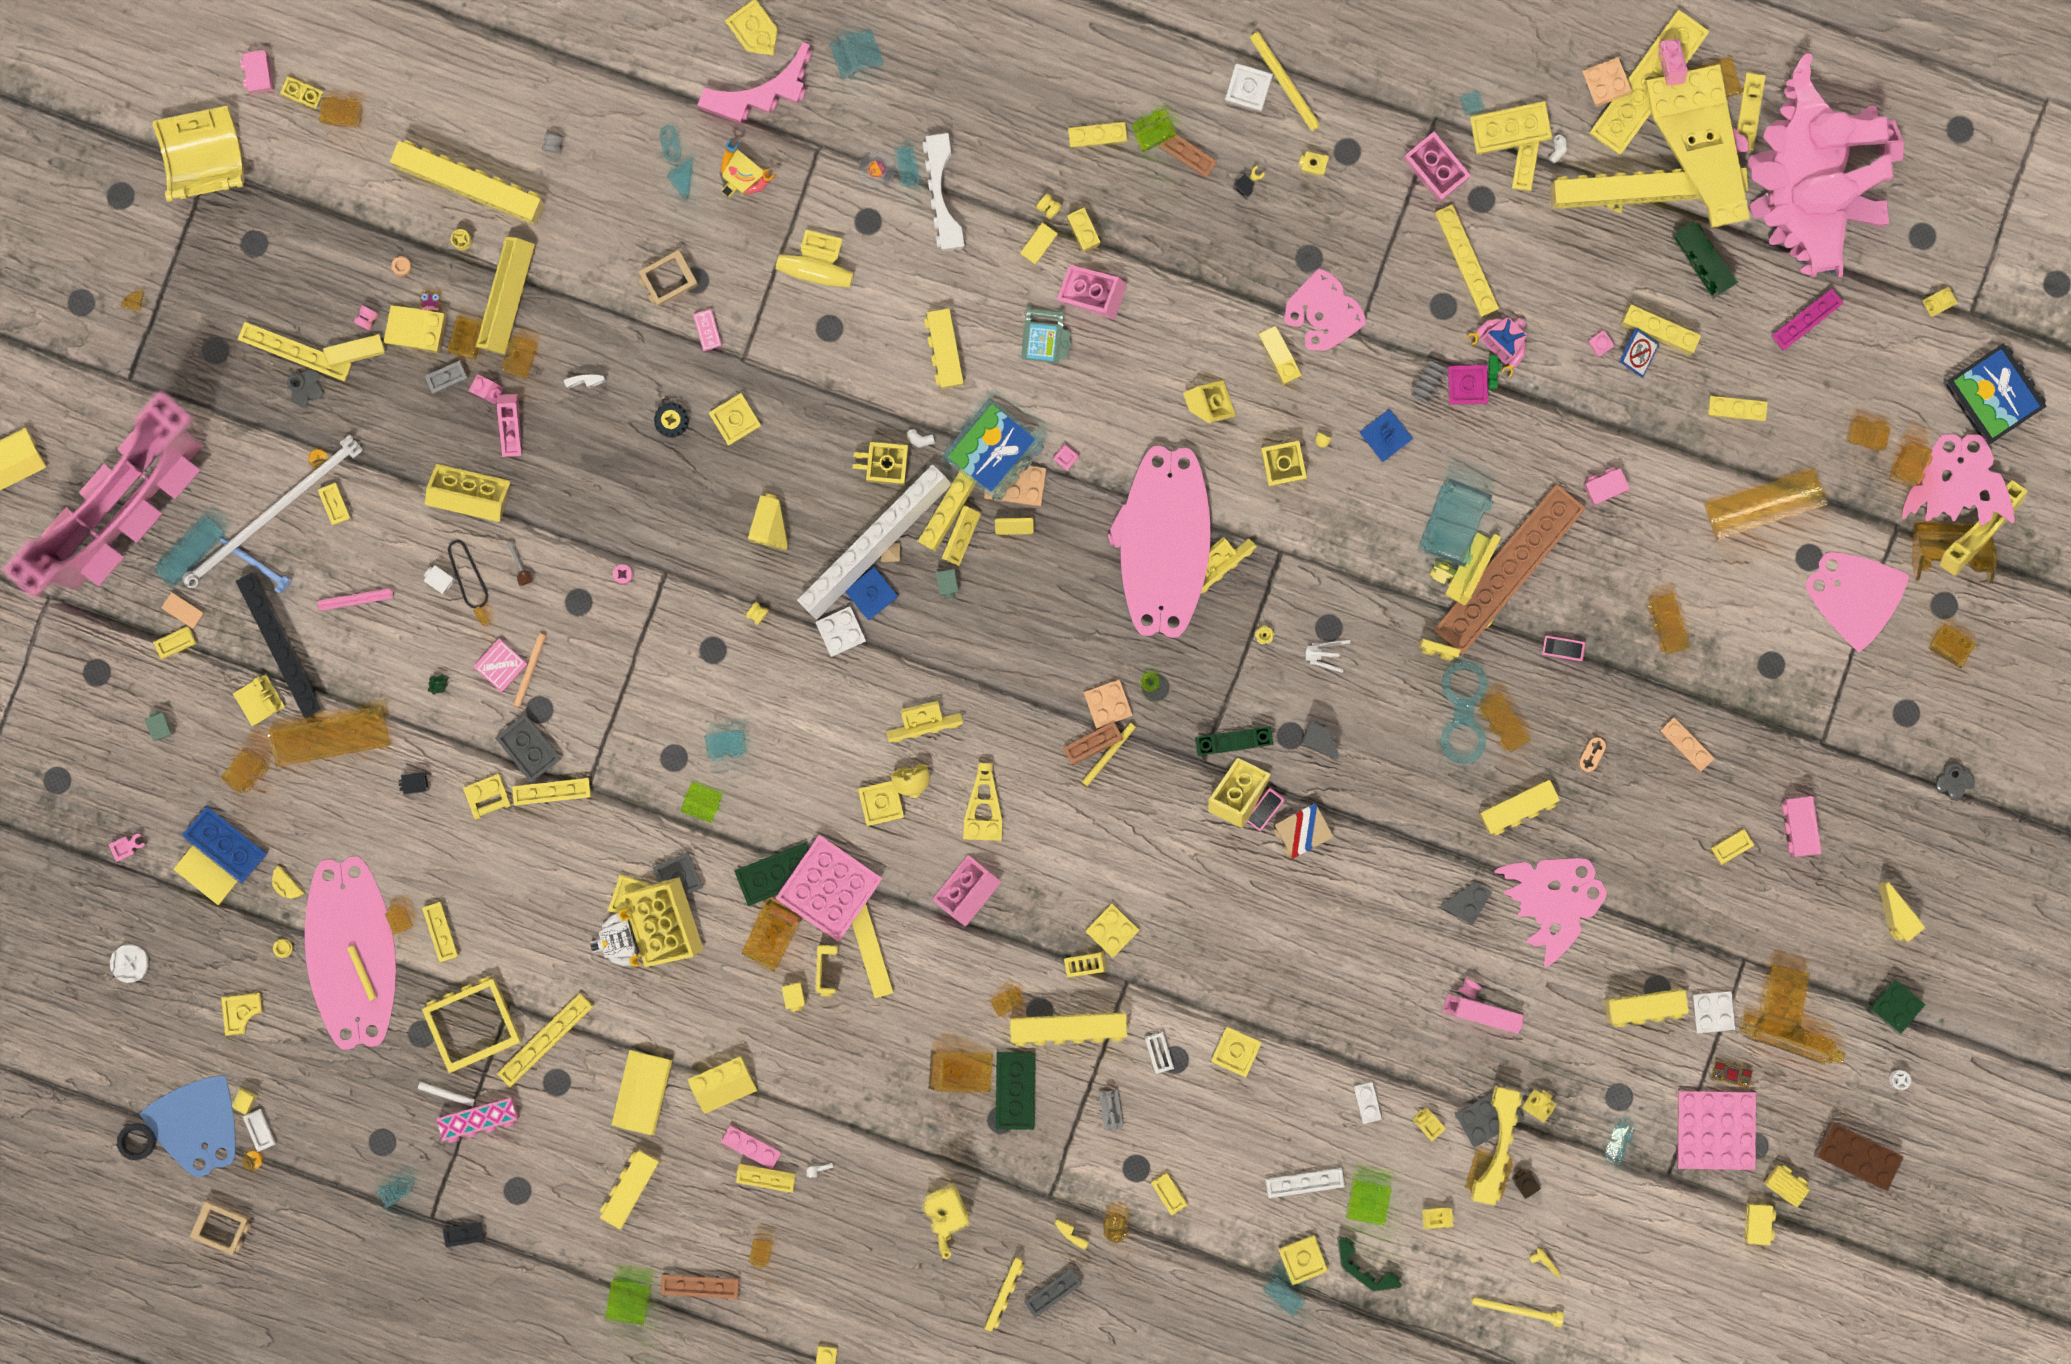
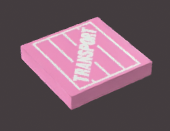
[473,638,528,692]

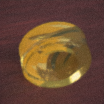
[308,449,328,468]
[242,1151,263,1171]

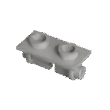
[1099,1089,1123,1130]

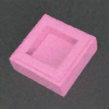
[1053,444,1079,471]

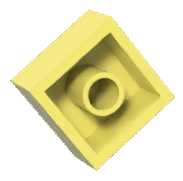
[1260,441,1307,487]

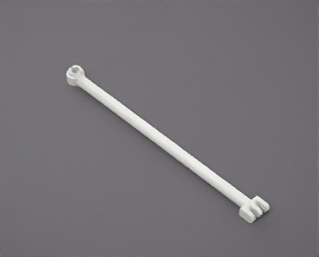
[182,435,362,588]

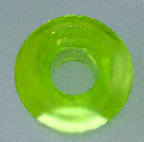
[1140,672,1160,692]

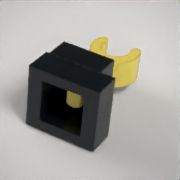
[1232,166,1265,200]

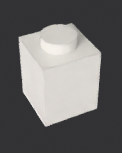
[424,565,456,595]

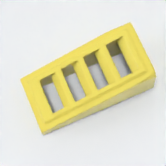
[1064,952,1107,978]

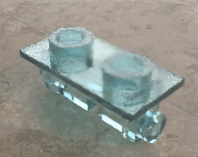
[894,146,920,187]
[1604,1122,1634,1164]

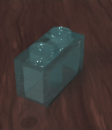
[704,730,747,762]
[1263,1275,1305,1316]

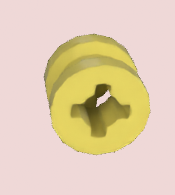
[745,602,769,625]

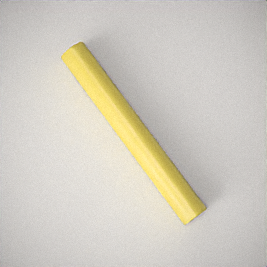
[347,945,377,1001]

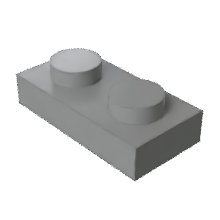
[425,361,468,394]

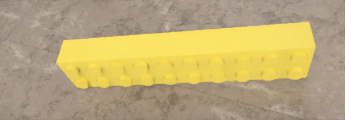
[1550,165,1748,209]

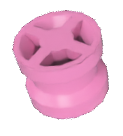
[613,565,633,584]
[1458,978,1482,1000]

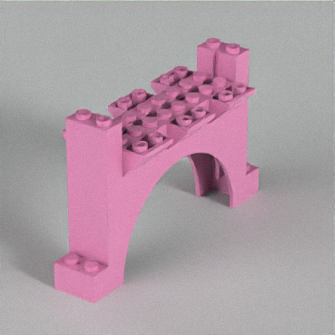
[3,392,204,598]

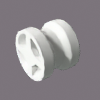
[1889,1070,1911,1090]

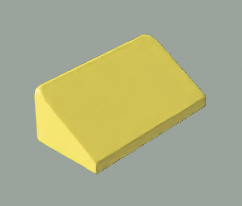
[995,518,1034,535]

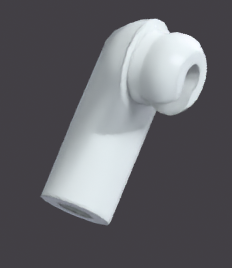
[1548,134,1567,164]
[907,429,935,448]

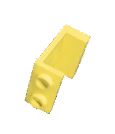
[816,945,839,997]

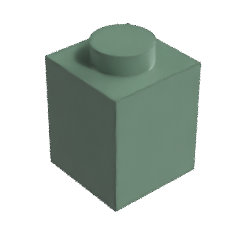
[935,569,959,599]
[145,711,175,741]

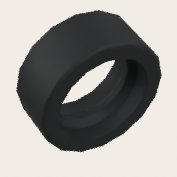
[117,1123,156,1160]

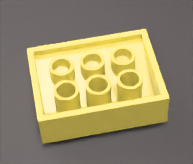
[621,877,703,967]

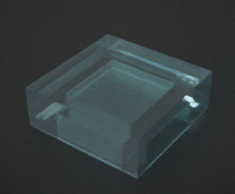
[1460,91,1484,116]

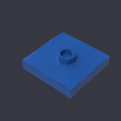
[845,567,898,621]

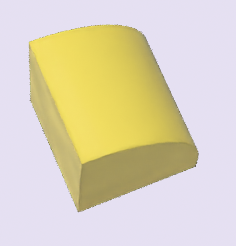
[231,1088,258,1115]

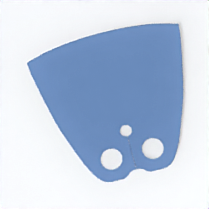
[140,1075,235,1177]

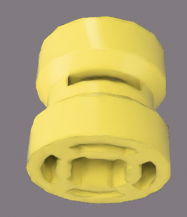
[1036,193,1062,220]
[451,229,472,251]

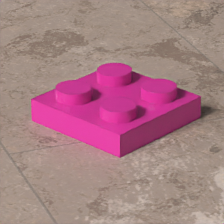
[1448,365,1488,405]

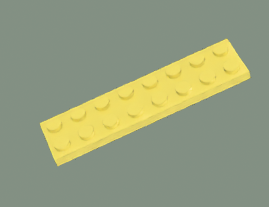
[1589,10,1709,156]

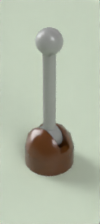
[507,541,533,586]

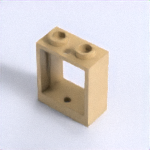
[638,250,699,307]
[190,1200,251,1255]

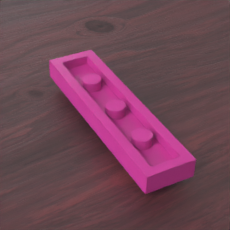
[1771,289,1844,351]

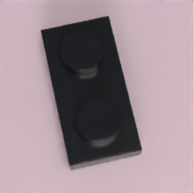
[442,1222,485,1248]

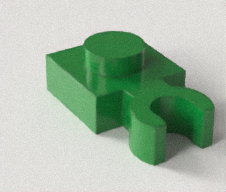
[1488,355,1501,389]

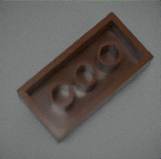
[1814,1121,1904,1191]

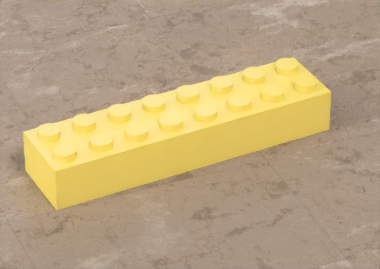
[390,140,545,225]

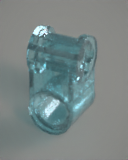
[375,1177,414,1209]

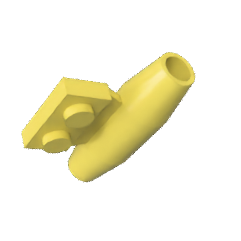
[776,230,854,288]

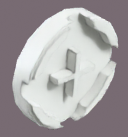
[110,944,149,983]

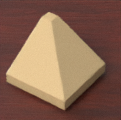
[881,543,900,562]

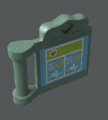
[1021,306,1072,363]

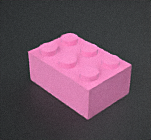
[1403,132,1471,203]

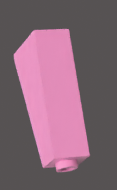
[1442,994,1524,1034]

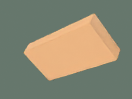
[161,592,205,629]

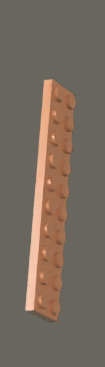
[1433,484,1586,655]

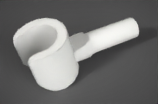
[807,1163,833,1177]

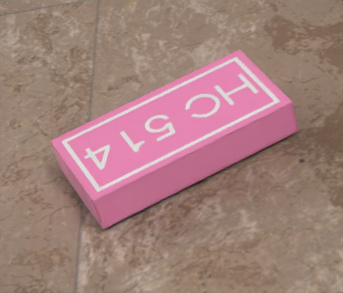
[693,309,722,351]

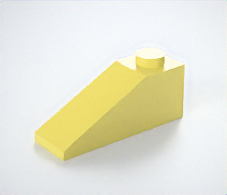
[1258,326,1301,386]

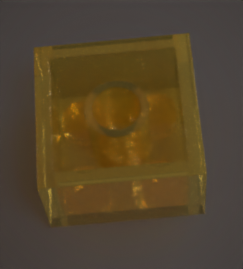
[1888,441,1933,488]
[220,748,269,793]

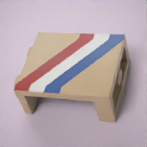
[1273,803,1333,859]

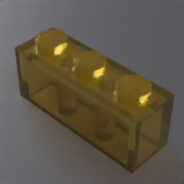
[1647,593,1690,655]
[1478,691,1531,753]

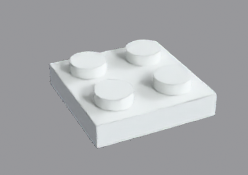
[1225,63,1273,112]
[815,606,866,657]
[1692,991,1735,1033]

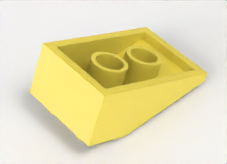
[383,305,447,354]
[1209,758,1271,828]
[1878,882,1925,942]

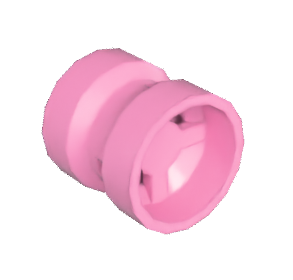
[353,305,379,331]

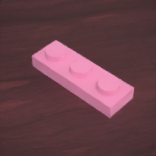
[721,1125,781,1169]

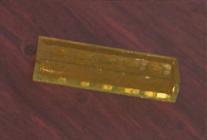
[1704,469,1828,541]
[268,705,390,767]

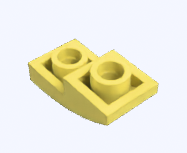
[280,76,323,109]

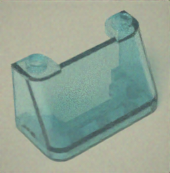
[1418,479,1494,567]

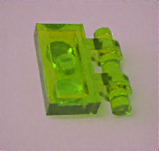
[1131,108,1177,153]

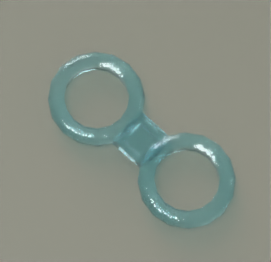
[1440,661,1487,764]

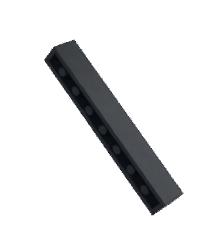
[236,572,325,719]

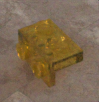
[448,315,482,360]
[1928,624,1977,669]

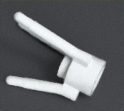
[1306,640,1351,673]

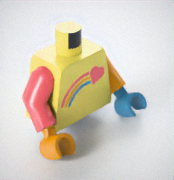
[721,138,777,198]

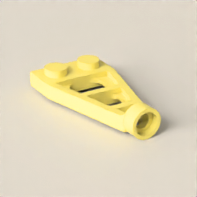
[963,763,1002,841]

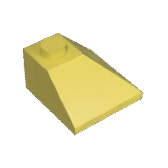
[1183,380,1236,423]

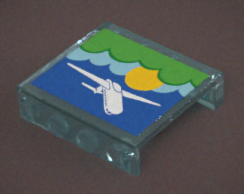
[941,398,1045,502]

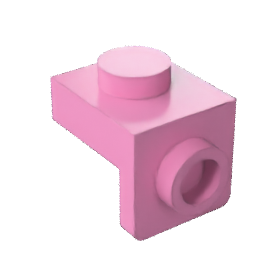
[469,374,503,404]

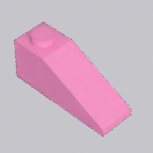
[497,394,522,457]

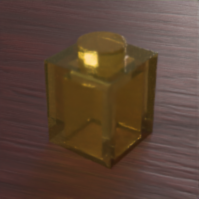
[384,904,413,935]
[749,1238,773,1268]

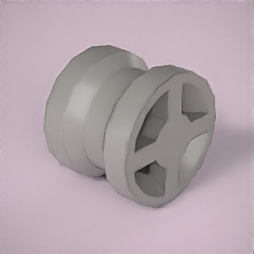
[542,134,563,154]

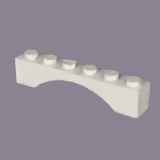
[923,133,965,252]

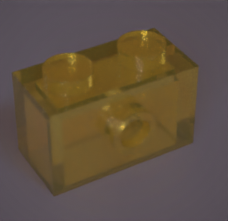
[501,335,539,381]

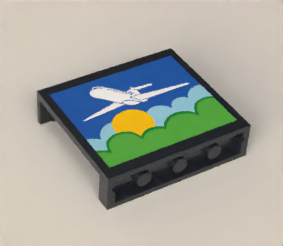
[1943,343,2047,445]

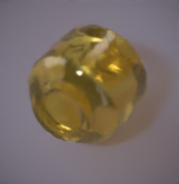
[1103,1212,1128,1243]

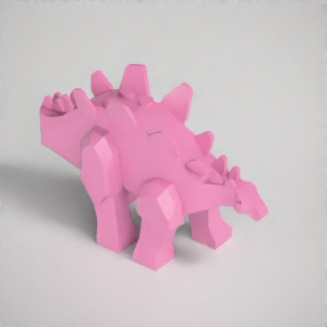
[1747,53,1893,278]

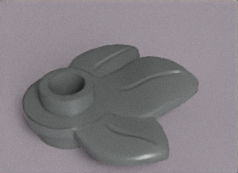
[287,370,323,408]
[1937,763,1975,801]

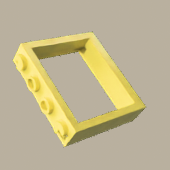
[422,976,522,1073]

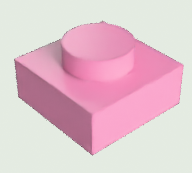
[1588,330,1615,357]

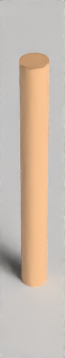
[513,633,546,707]

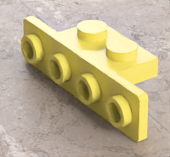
[1201,537,1257,593]
[887,701,963,742]

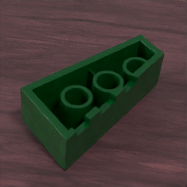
[1672,221,1738,299]

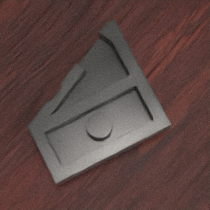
[1441,882,1492,925]

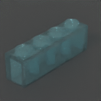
[154,516,227,588]

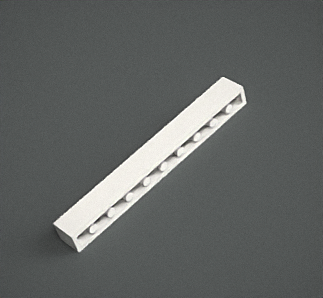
[797,464,952,620]

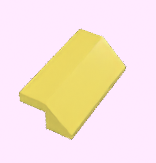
[0,427,46,490]
[611,1050,672,1136]

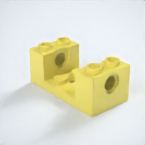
[923,1183,970,1237]

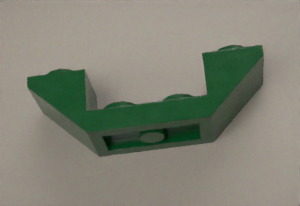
[1195,726,1274,756]
[1337,1236,1402,1292]

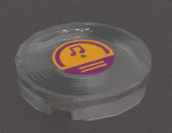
[857,150,896,189]

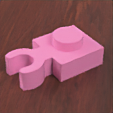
[108,834,146,862]

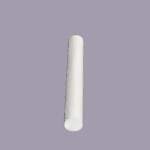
[418,1082,475,1107]

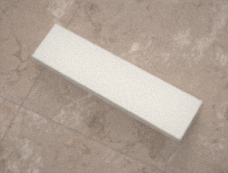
[1265,1168,1345,1198]

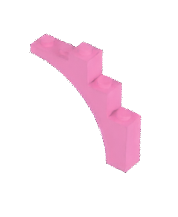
[698,42,812,124]

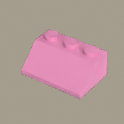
[1781,796,1822,857]
[932,855,1001,927]

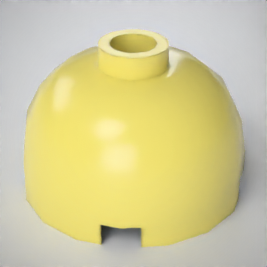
[891,764,930,798]

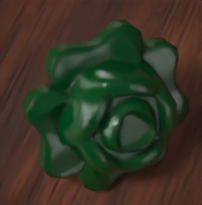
[428,674,448,695]

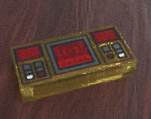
[1710,1060,1753,1089]

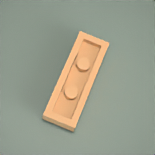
[1660,717,1715,772]

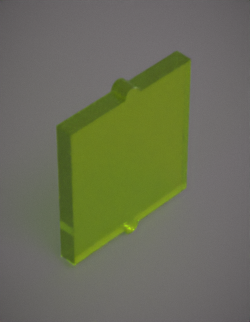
[680,782,723,823]

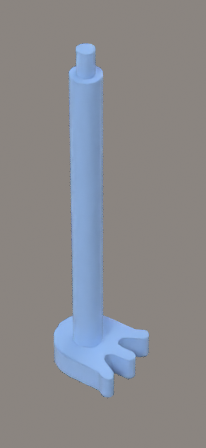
[219,538,292,593]

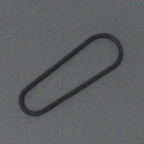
[448,540,488,609]

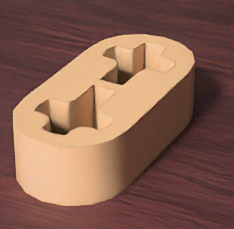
[1579,738,1606,772]

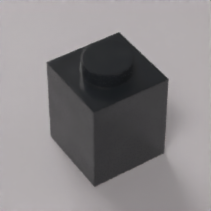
[399,772,429,795]

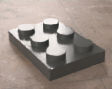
[495,714,561,783]
[1455,1085,1524,1148]

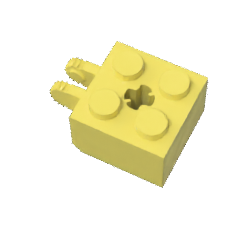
[852,442,909,485]

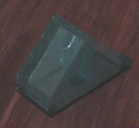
[666,159,693,201]

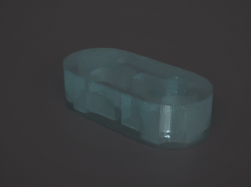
[660,126,681,163]

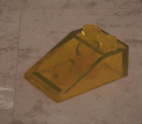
[741,899,803,972]
[928,1050,993,1092]

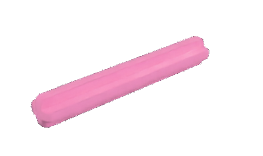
[317,588,393,611]

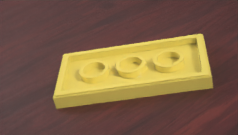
[1470,101,1553,155]

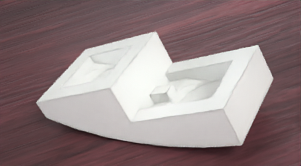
[563,375,607,389]

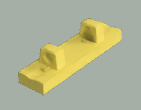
[1737,73,1765,152]

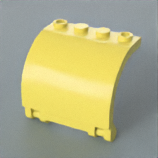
[153,105,244,202]

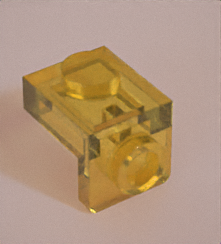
[990,986,1024,1017]

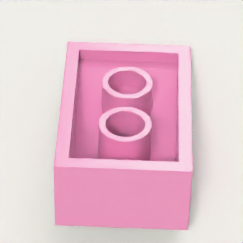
[1057,265,1128,320]

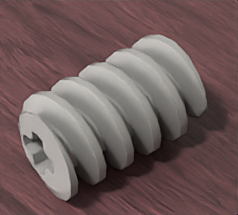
[1411,361,1448,405]

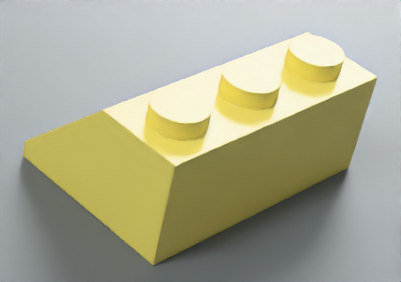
[688,1056,758,1114]

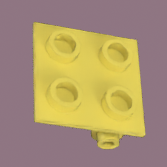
[233,674,285,726]

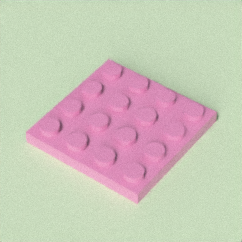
[776,835,883,942]
[1677,1091,1756,1170]

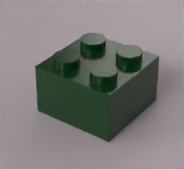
[1867,979,1926,1034]

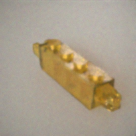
[1740,1014,1846,1065]

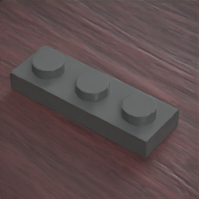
[1024,1268,1082,1318]

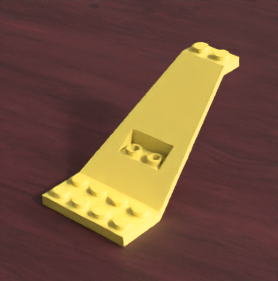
[1645,64,1750,227]

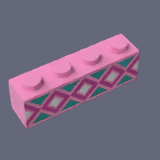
[437,1097,519,1143]

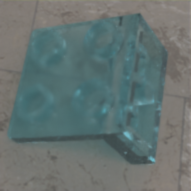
[829,29,883,80]

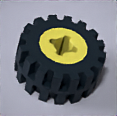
[654,403,689,438]

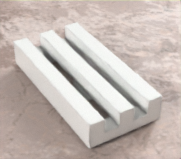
[1145,1032,1174,1074]

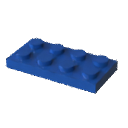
[182,807,267,885]

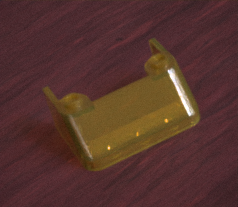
[1912,522,1998,584]

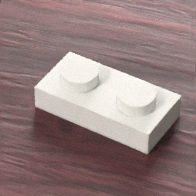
[1353,1082,1382,1124]

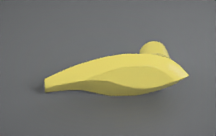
[1529,1248,1561,1278]

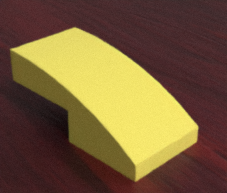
[1055,1218,1088,1250]

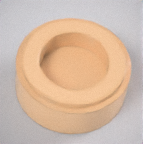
[392,256,412,276]

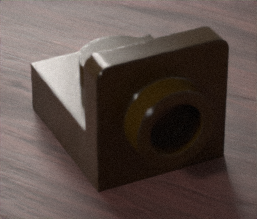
[1512,1169,1541,1199]

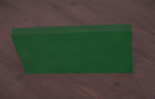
[734,842,809,906]
[996,1052,1035,1130]

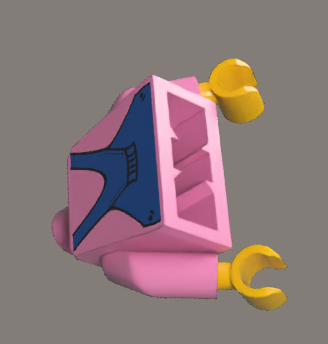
[1467,317,1527,378]

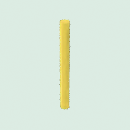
[1082,723,1136,787]

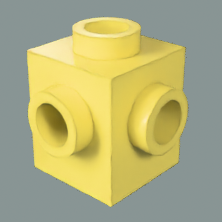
[1522,1089,1557,1123]

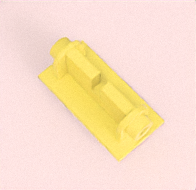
[1430,561,1457,586]

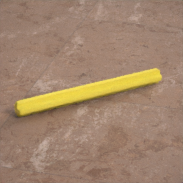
[1250,32,1320,131]

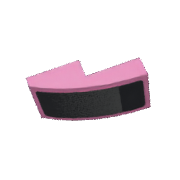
[1542,636,1586,662]
[1247,787,1285,831]

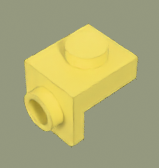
[1923,287,1958,317]
[1422,1207,1454,1229]

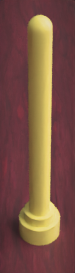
[1471,1298,1564,1328]

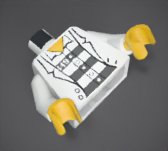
[590,908,643,967]

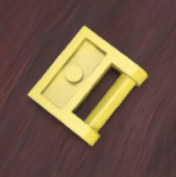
[463,774,511,820]

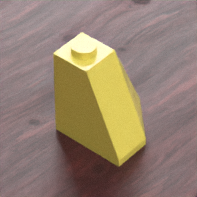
[748,493,788,551]

